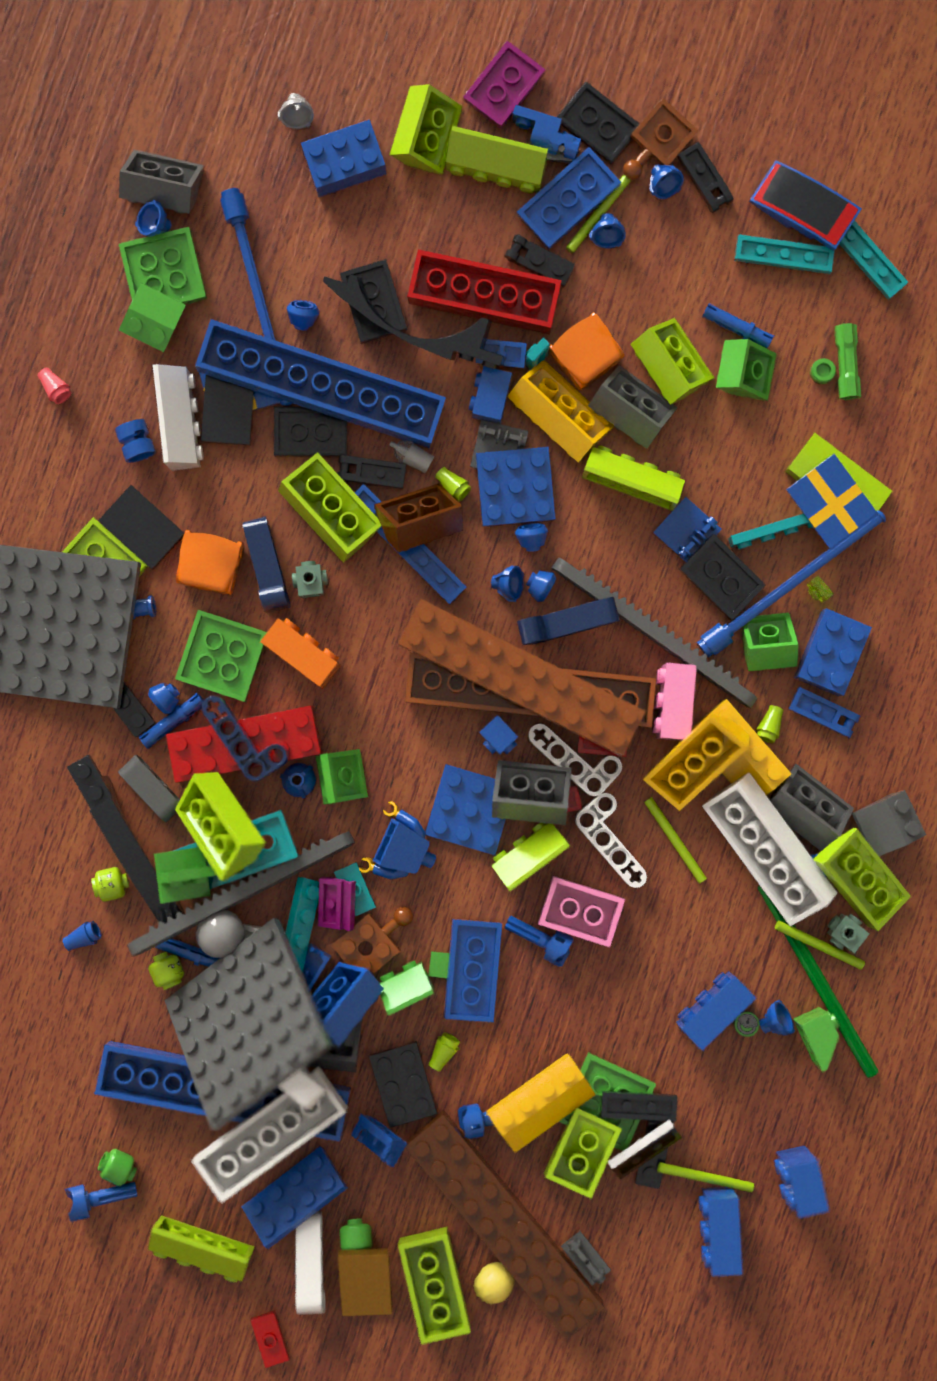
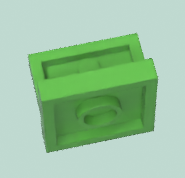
[316,749,368,805]
[154,847,216,903]

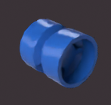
[115,419,156,463]

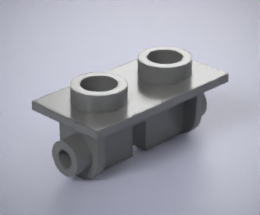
[561,1231,611,1285]

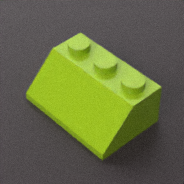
[390,84,463,174]
[630,318,714,405]
[492,823,570,891]

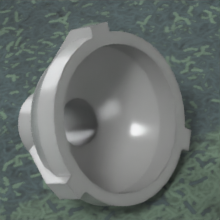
[278,93,314,129]

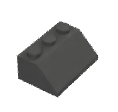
[119,150,204,214]
[588,365,678,449]
[492,760,572,825]
[769,764,854,851]

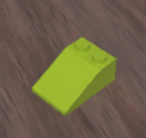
[543,1107,622,1198]

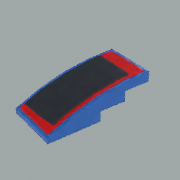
[749,161,862,251]

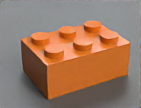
[260,618,341,689]

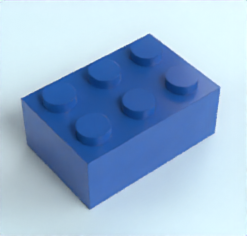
[301,119,387,197]
[794,608,872,697]
[311,962,384,1047]
[676,971,756,1050]
[773,1145,829,1218]
[698,1187,742,1276]

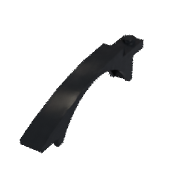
[323,274,506,369]
[67,755,185,924]

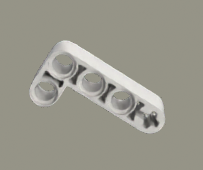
[528,724,622,796]
[575,793,647,888]
[278,1065,327,1110]
[296,1211,325,1315]

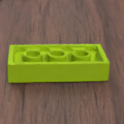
[785,433,892,511]
[813,828,911,931]

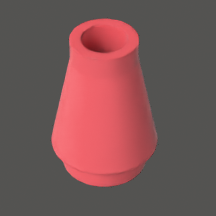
[37,368,71,404]

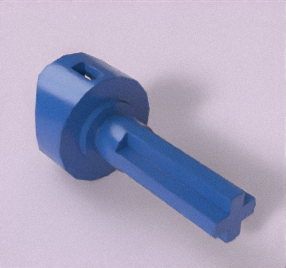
[504,916,574,967]
[458,1103,494,1139]
[65,1182,137,1222]

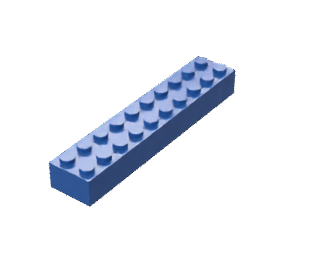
[195,319,446,448]
[95,1041,351,1142]

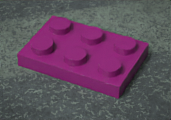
[463,41,545,129]

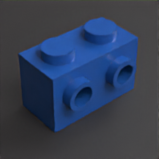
[469,366,512,424]
[479,715,518,755]

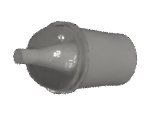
[390,440,434,473]

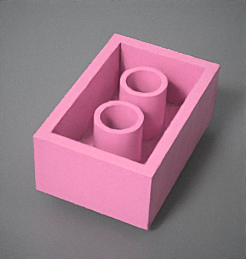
[652,663,696,741]
[538,876,625,947]

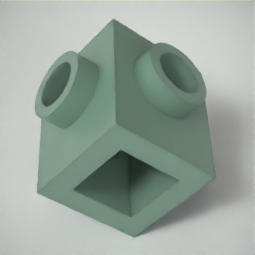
[292,561,328,598]
[827,914,869,953]

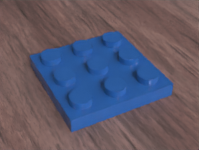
[476,447,555,527]
[426,764,506,855]

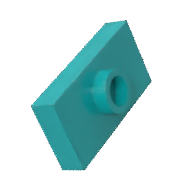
[525,338,550,370]
[334,862,376,916]

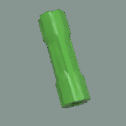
[835,323,861,400]

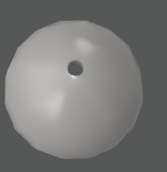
[195,910,245,958]

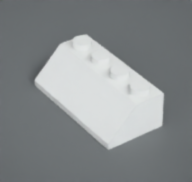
[153,364,204,471]

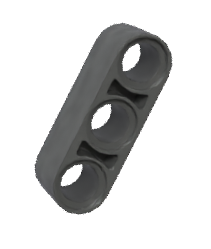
[118,754,180,823]

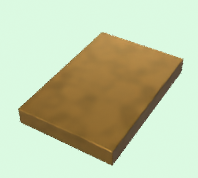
[338,1248,392,1316]

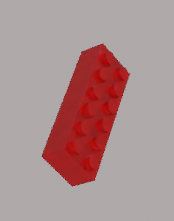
[407,249,562,335]
[166,706,323,783]

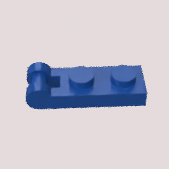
[788,687,861,738]

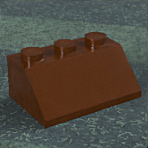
[374,483,463,552]

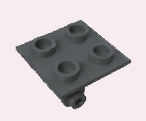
[470,420,528,469]

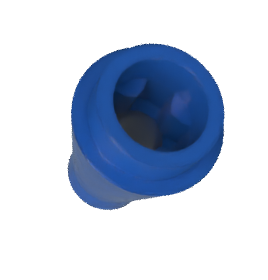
[63,921,102,951]

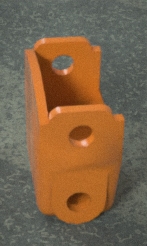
[549,312,625,390]
[176,530,245,595]

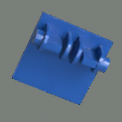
[653,497,722,562]

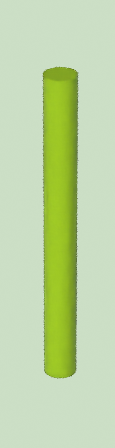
[566,175,631,253]
[644,797,707,884]
[775,920,865,970]
[657,1162,754,1193]

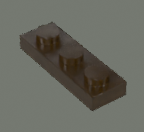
[608,1120,682,1180]

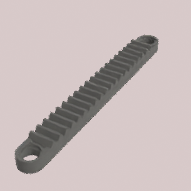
[551,558,758,709]
[127,831,355,957]

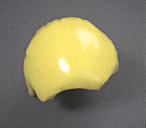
[473,1262,515,1304]

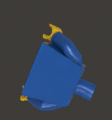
[359,802,436,880]

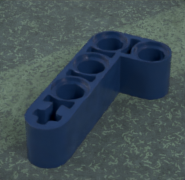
[242,516,291,614]
[517,597,620,645]
[202,696,289,781]

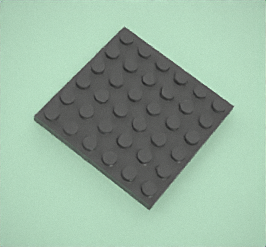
[0,545,141,709]
[164,918,332,1130]

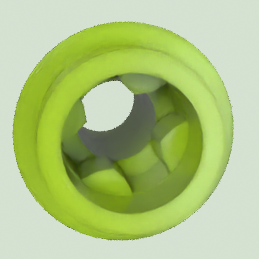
[435,467,471,502]
[756,705,784,743]
[428,1032,460,1071]

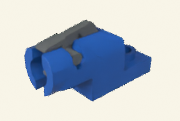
[512,105,581,164]

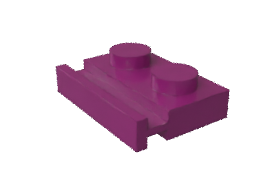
[318,876,356,931]

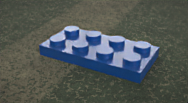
[517,147,621,249]
[444,919,502,1022]
[241,1146,348,1249]

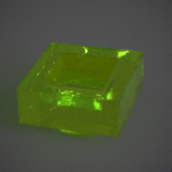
[807,575,834,602]

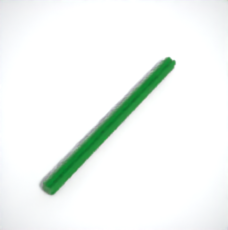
[758,885,879,1078]

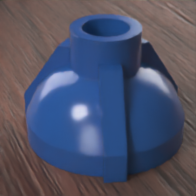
[650,164,684,199]
[135,200,171,237]
[590,213,626,248]
[491,566,524,602]
[280,763,316,799]
[759,1000,795,1036]

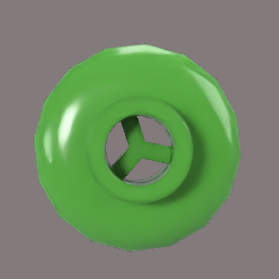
[98,1149,137,1186]
[339,1219,373,1250]

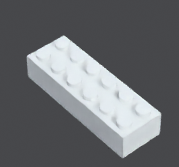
[702,773,837,926]
[192,1066,348,1203]

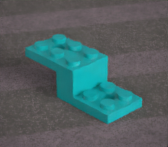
[174,810,299,889]

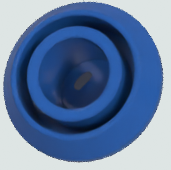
[287,300,320,330]
[515,523,548,552]
[526,570,557,602]
[148,683,180,714]

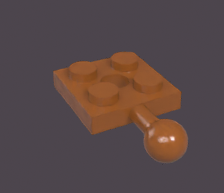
[623,98,698,180]
[331,906,413,975]

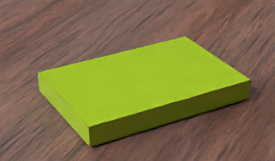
[62,517,149,577]

